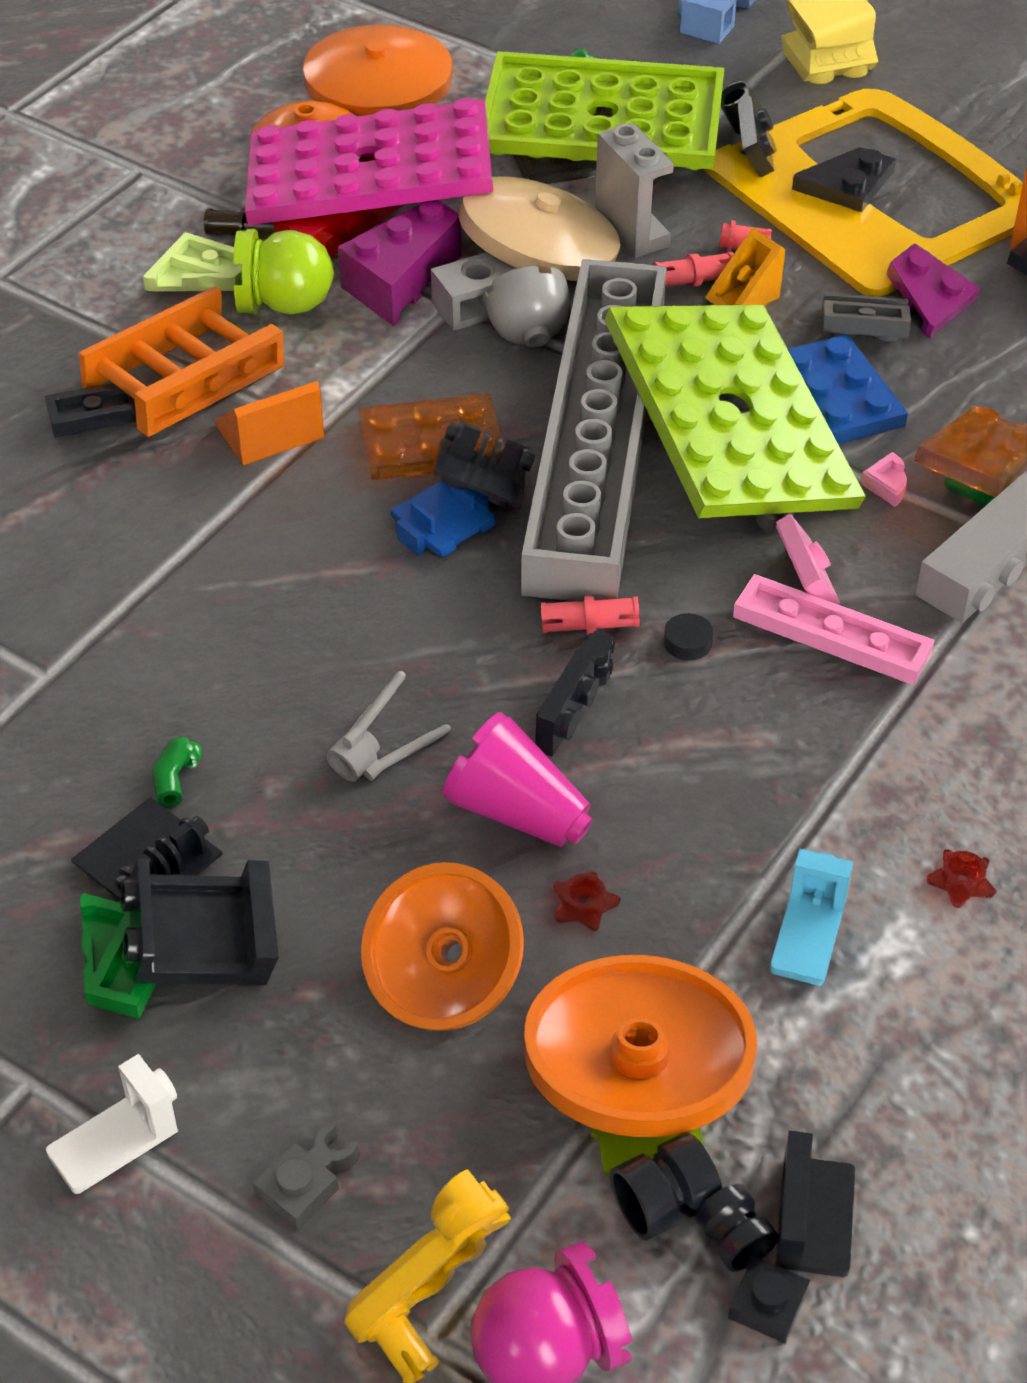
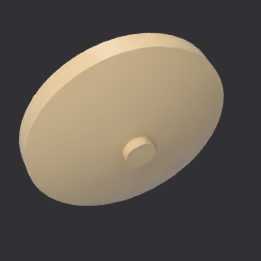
[458,177,620,281]

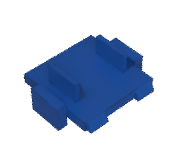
[390,481,496,557]

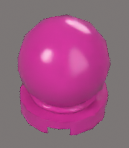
[471,1241,632,1383]

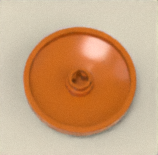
[303,24,453,116]
[524,955,757,1137]

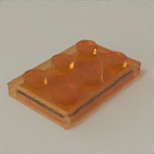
[359,393,504,480]
[914,407,1027,497]

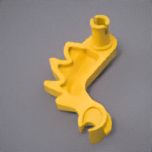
[344,1169,512,1383]

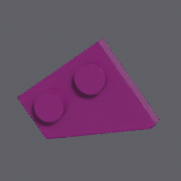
[886,243,981,338]

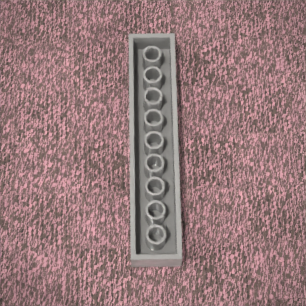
[521,259,667,601]

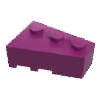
[338,200,462,326]

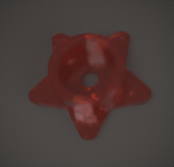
[926,849,996,908]
[553,872,621,931]

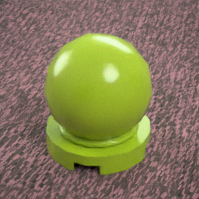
[233,229,334,315]

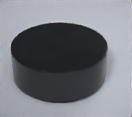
[664,613,713,660]

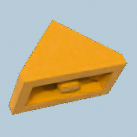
[705,227,785,306]

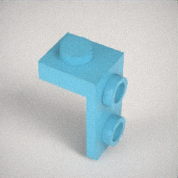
[770,849,854,986]

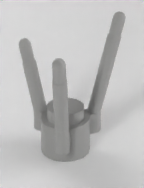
[326,671,451,782]

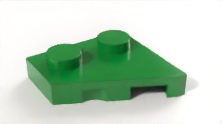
[80,893,157,1019]

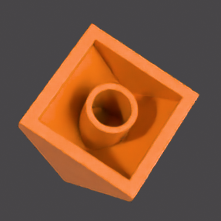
[215,381,325,466]

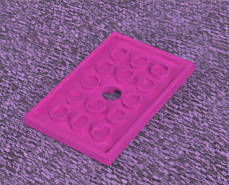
[245,98,493,226]

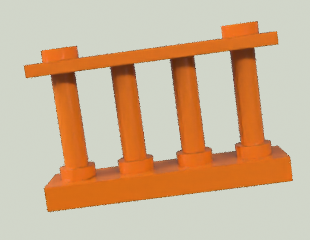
[78,286,284,437]

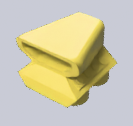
[781,0,878,84]

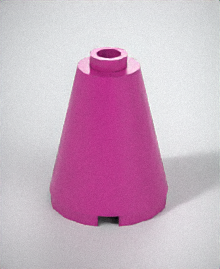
[442,712,593,847]

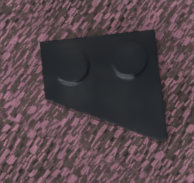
[792,147,896,212]

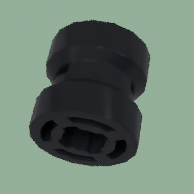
[695,1184,779,1272]

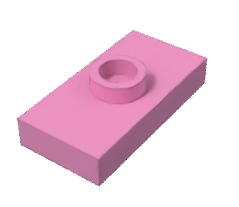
[776,514,840,604]

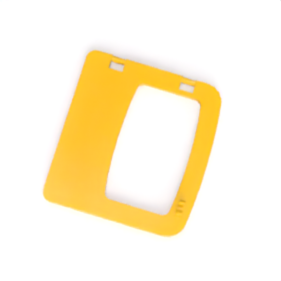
[704,89,1023,297]

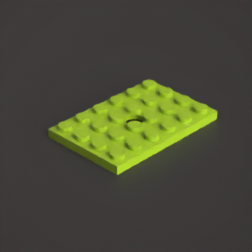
[485,51,725,170]
[604,305,866,518]

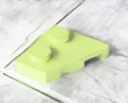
[143,232,242,291]

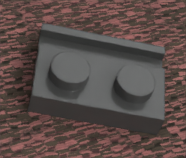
[822,293,911,341]

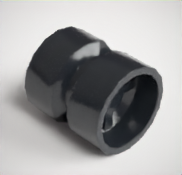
[610,1132,722,1241]

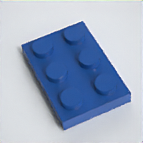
[787,334,908,445]

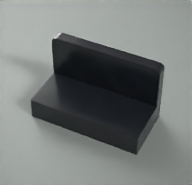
[775,1130,855,1277]

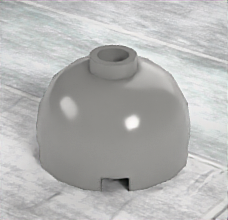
[483,266,571,347]

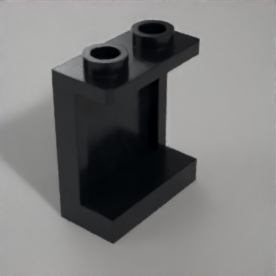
[120,859,279,985]

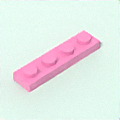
[733,574,935,685]

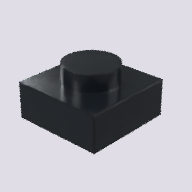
[728,1256,810,1344]

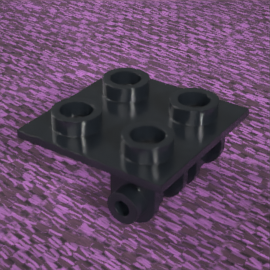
[434,420,536,509]
[71,797,223,900]

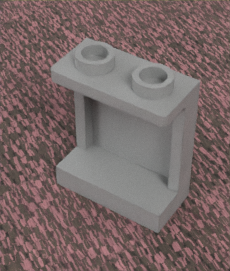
[595,123,674,258]

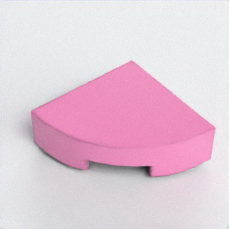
[861,452,907,507]

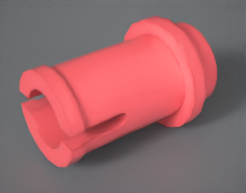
[719,220,772,252]

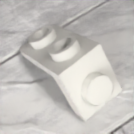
[46,1054,178,1194]

